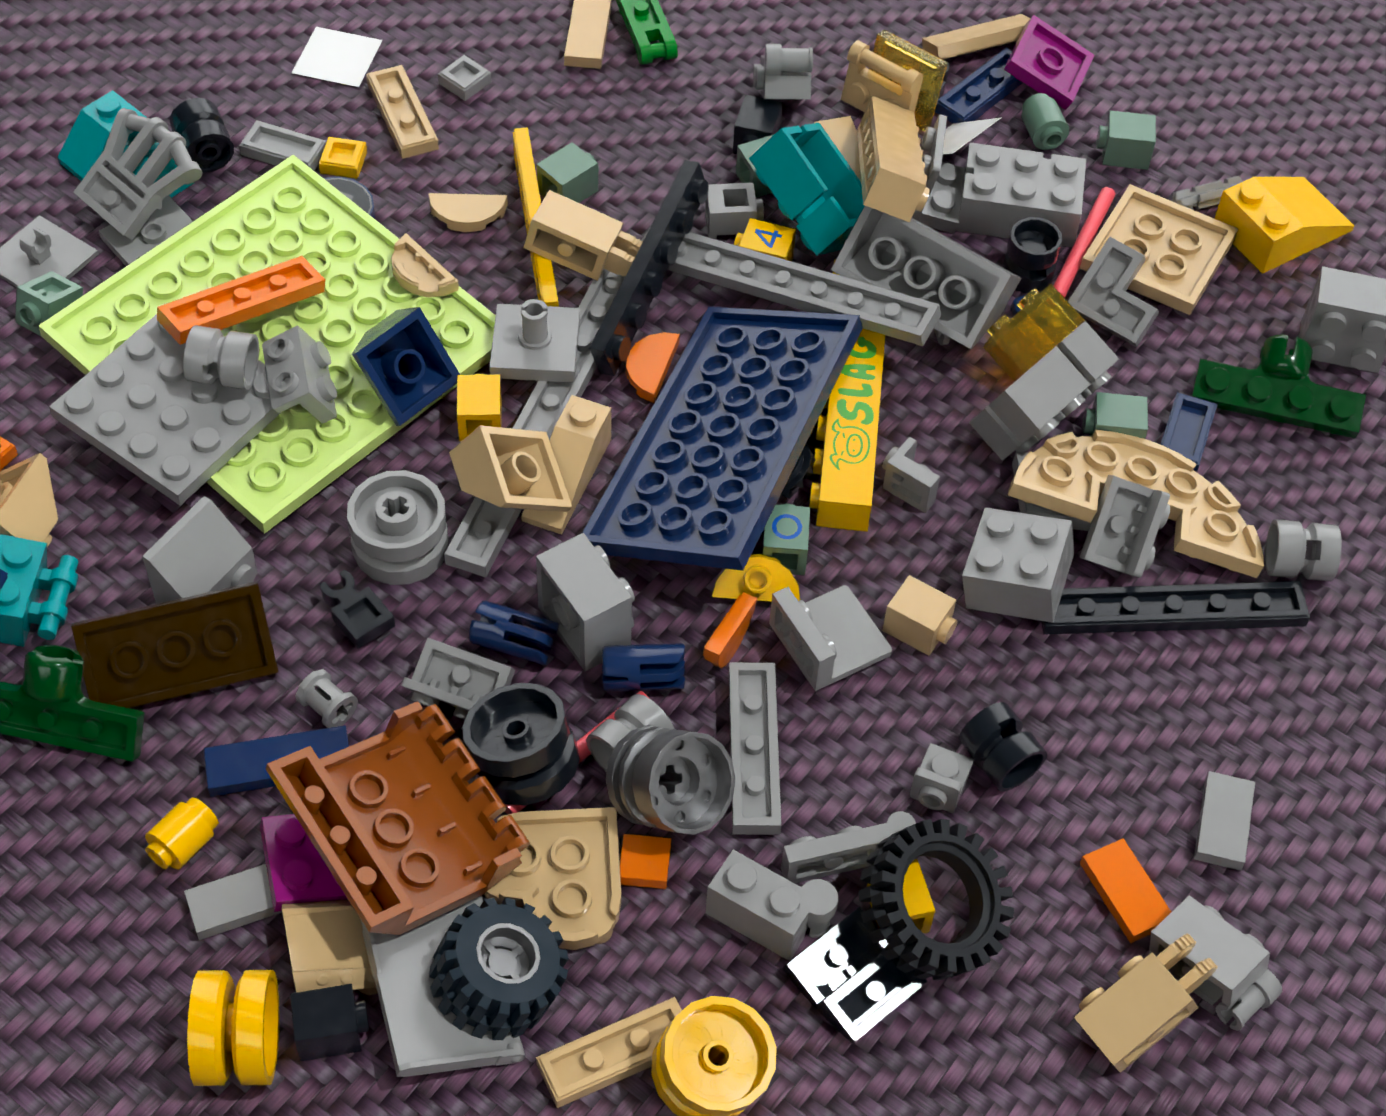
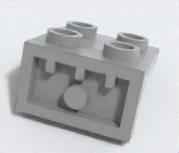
[912,114,965,234]
[769,585,892,691]

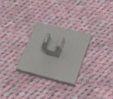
[0,215,99,288]

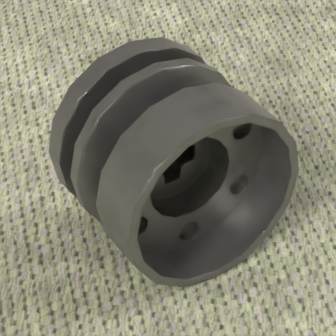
[606,725,736,835]

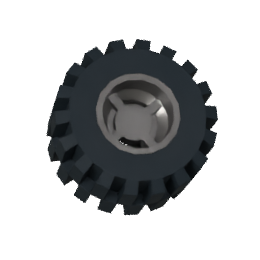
[429,898,568,1041]

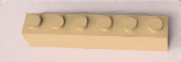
[857,96,930,223]

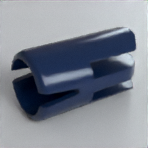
[469,601,560,665]
[602,643,685,691]

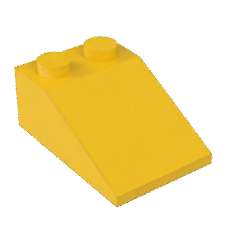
[1214,177,1354,274]

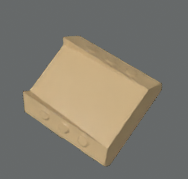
[282,899,378,995]

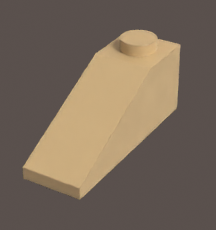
[521,395,611,535]

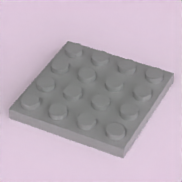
[49,314,280,506]

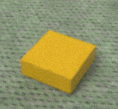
[319,137,367,179]

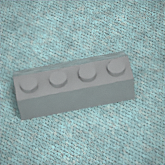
[831,206,1021,349]

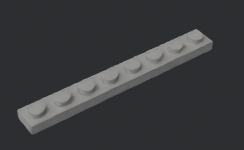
[641,226,941,346]

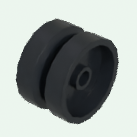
[462,683,580,806]

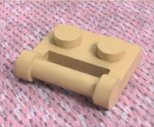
[841,40,923,112]

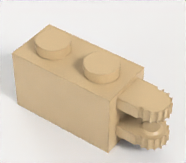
[523,190,643,281]
[1074,933,1218,1073]

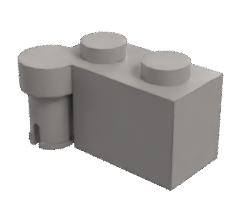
[753,44,813,99]
[706,849,838,961]
[1149,895,1282,1031]

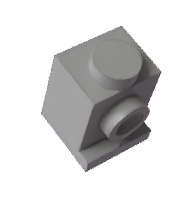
[705,183,764,239]

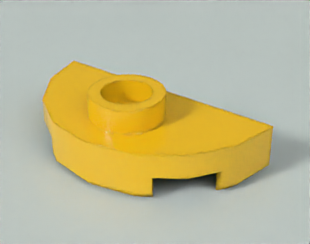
[712,554,800,602]

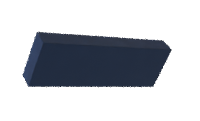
[934,48,1023,124]
[204,725,349,797]

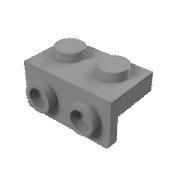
[262,325,337,424]
[1079,475,1170,578]
[401,638,516,720]

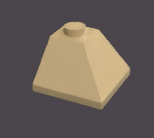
[449,425,573,512]
[0,453,58,547]

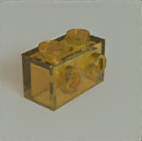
[983,284,1085,382]

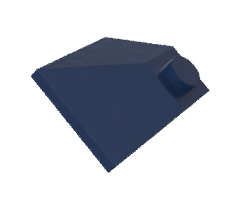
[352,307,460,426]

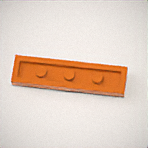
[157,256,325,345]

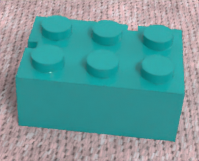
[749,123,865,256]

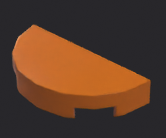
[626,332,680,403]
[703,592,758,668]

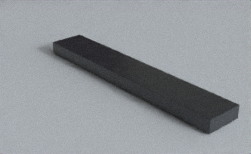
[1041,581,1310,635]

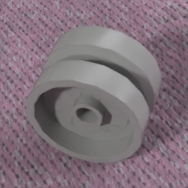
[347,470,448,585]

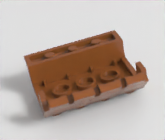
[265,701,530,935]

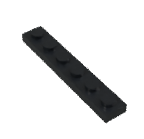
[589,160,709,376]

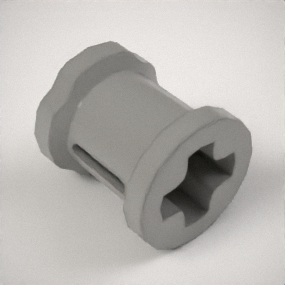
[295,669,358,728]

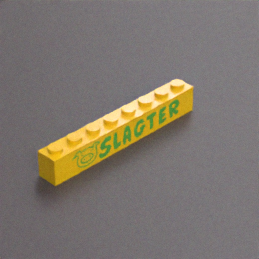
[809,259,885,532]

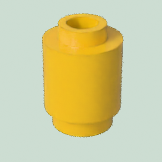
[145,797,219,869]

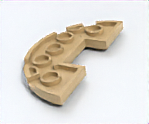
[1008,430,1264,578]

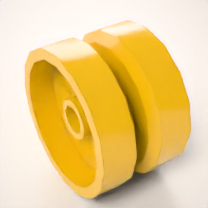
[187,970,280,1086]
[651,996,777,1116]

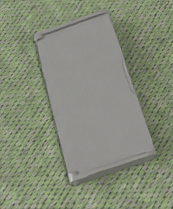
[361,896,525,1077]

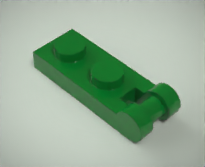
[615,0,678,65]

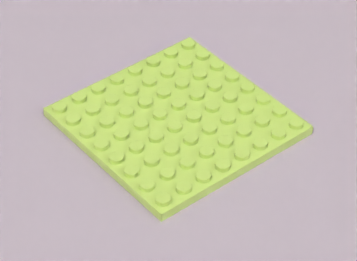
[39,155,496,534]

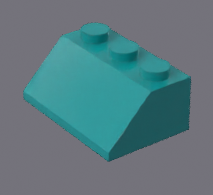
[57,90,194,198]

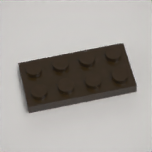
[71,581,279,708]

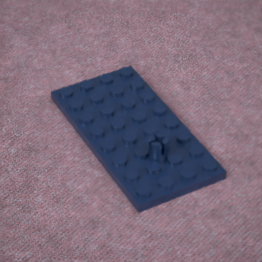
[582,307,863,571]

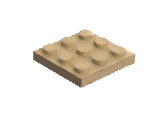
[1080,184,1238,315]

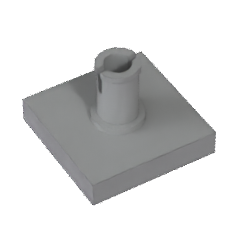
[490,299,580,382]

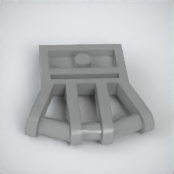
[73,108,202,240]

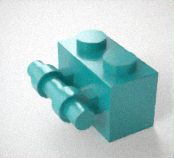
[0,534,79,647]

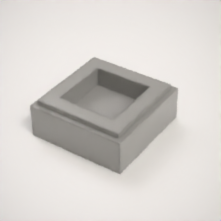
[438,55,492,101]

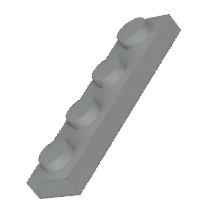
[728,662,781,835]

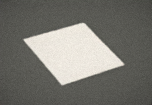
[292,27,383,87]
[920,117,1002,155]

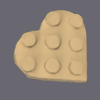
[484,807,621,950]

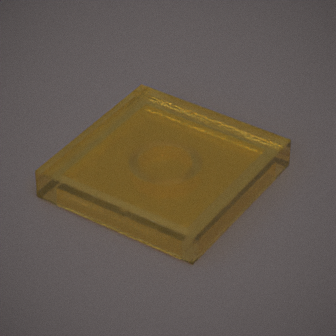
[869,29,948,131]

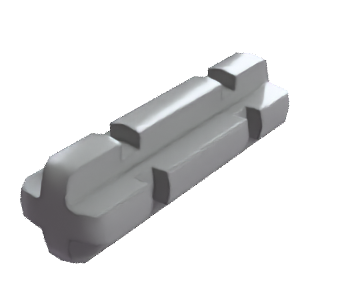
[1171,176,1243,210]

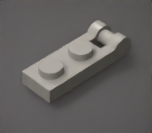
[781,811,916,883]

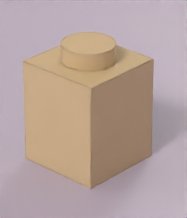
[883,575,957,656]

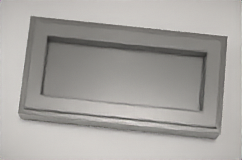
[239,120,326,171]
[1194,771,1255,871]
[184,864,282,940]

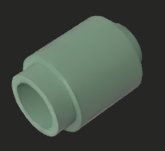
[1021,93,1069,150]

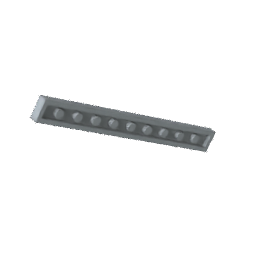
[444,269,625,577]

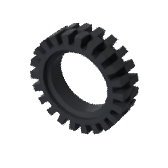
[859,819,1014,980]

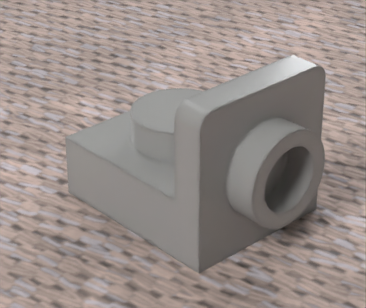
[882,437,940,513]
[909,743,974,814]

